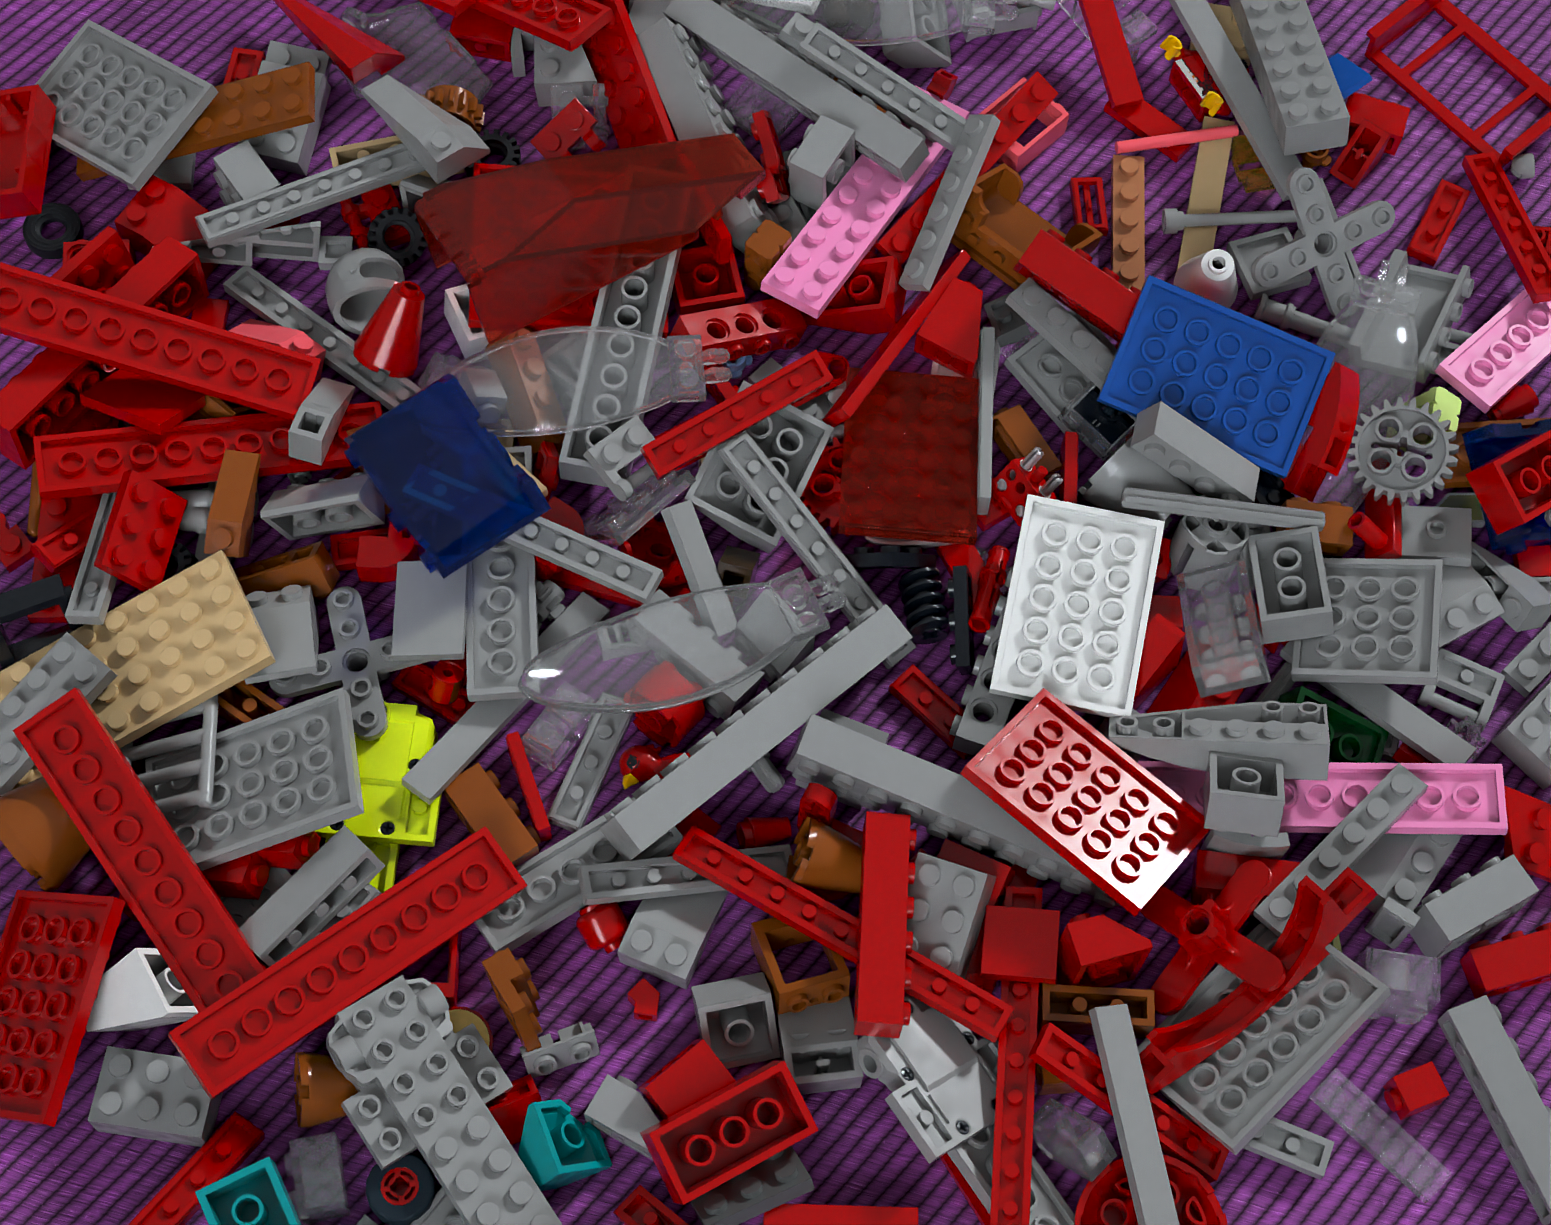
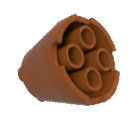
[0,776,91,892]

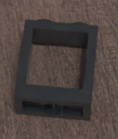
[0,573,85,669]

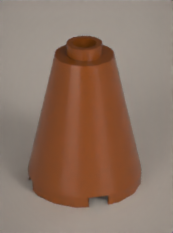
[785,817,862,894]
[294,1051,358,1128]

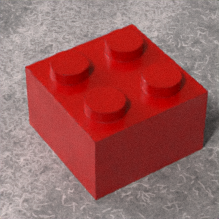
[672,244,745,317]

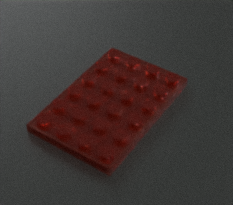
[838,367,979,545]

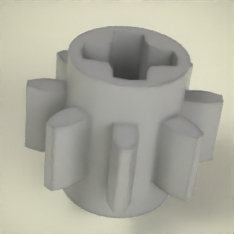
[537,579,566,622]

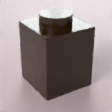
[718,545,760,600]

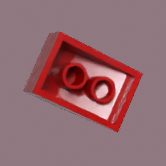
[114,175,218,280]
[799,255,907,335]

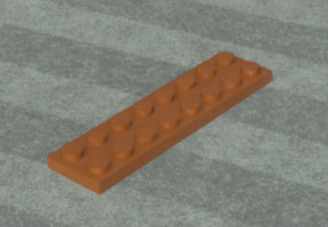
[76,62,315,182]

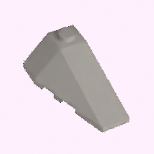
[361,75,490,184]

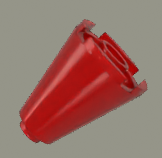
[353,281,425,378]

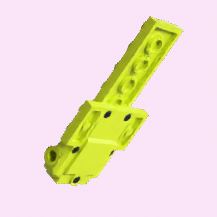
[315,701,442,893]

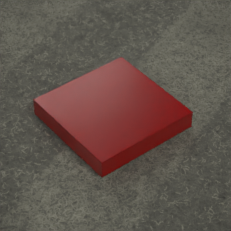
[981,905,1060,984]

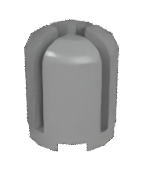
[1169,494,1249,590]

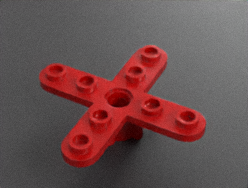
[1140,860,1286,1016]

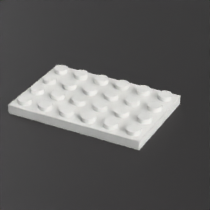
[989,494,1165,718]

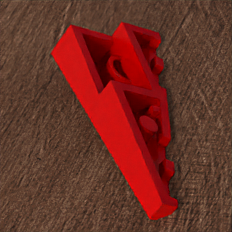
[273,0,405,84]

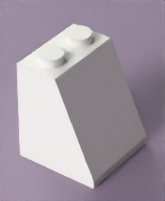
[86,948,199,1032]

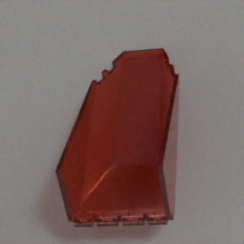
[414,133,766,345]

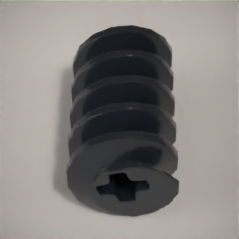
[898,567,949,645]

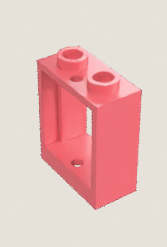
[979,77,1069,173]

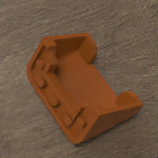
[950,163,1103,290]

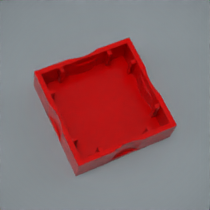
[0,84,57,220]

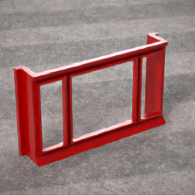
[1364,0,1551,168]

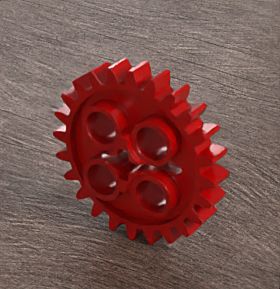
[800,435,903,537]

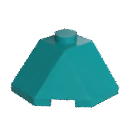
[518,1099,613,1191]

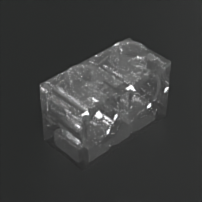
[522,684,594,773]

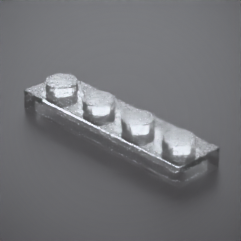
[1309,1068,1452,1203]

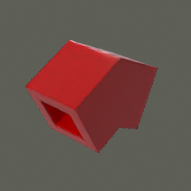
[926,69,958,101]
[627,978,660,1022]

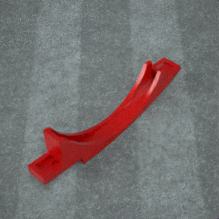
[1139,867,1378,1095]

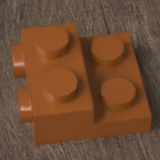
[482,948,543,1052]

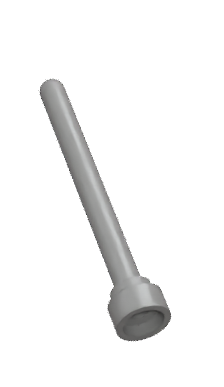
[1162,208,1298,234]

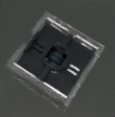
[1057,381,1135,462]

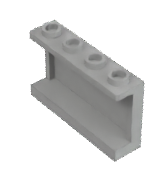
[1347,249,1474,384]

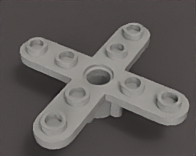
[1251,167,1395,319]
[269,586,433,741]

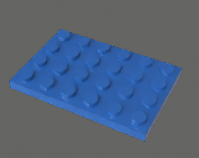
[1096,275,1336,479]

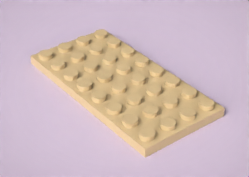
[0,550,276,790]

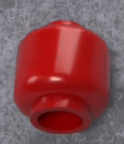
[576,902,629,954]

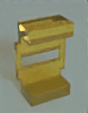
[1231,135,1276,193]

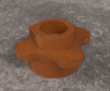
[1299,149,1332,169]

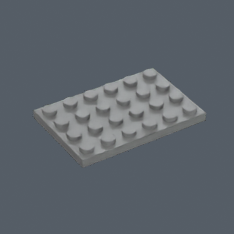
[35,19,219,192]
[145,687,364,871]
[1137,922,1391,1155]

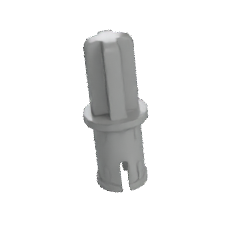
[746,752,785,793]

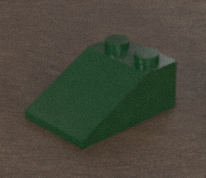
[1278,686,1389,763]

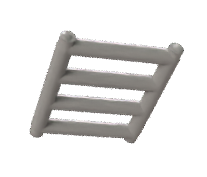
[120,694,219,814]

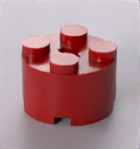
[624,662,706,748]

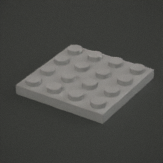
[1291,558,1443,685]

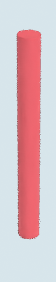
[1115,124,1239,154]

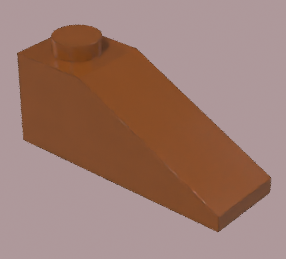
[204,449,261,558]
[233,541,340,600]

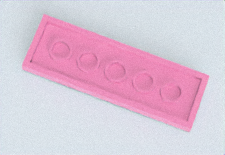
[1435,289,1551,414]

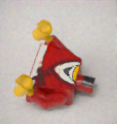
[1159,35,1249,123]

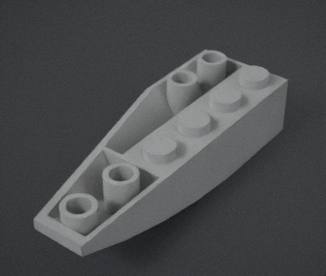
[1109,701,1330,781]

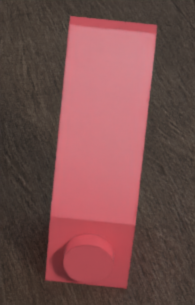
[229,318,326,382]

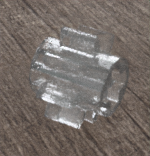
[1446,716,1487,760]

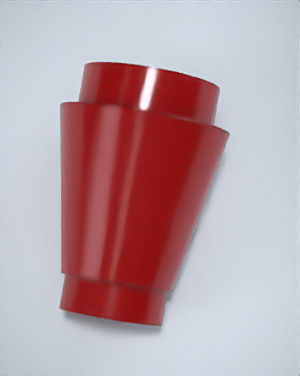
[1487,384,1539,421]
[736,817,792,849]

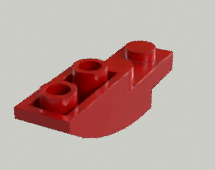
[1283,362,1360,502]

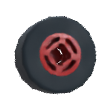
[366,1153,438,1225]

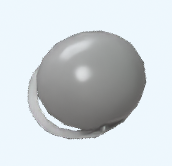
[325,248,405,335]

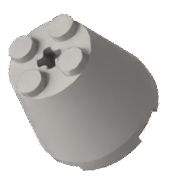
[1077,437,1196,531]

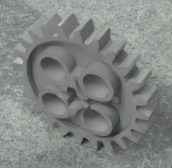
[1346,397,1459,507]

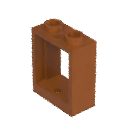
[751,917,850,1015]

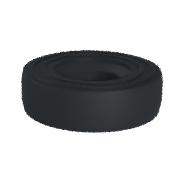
[23,203,84,259]

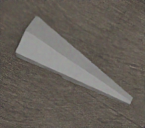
[152,221,321,266]

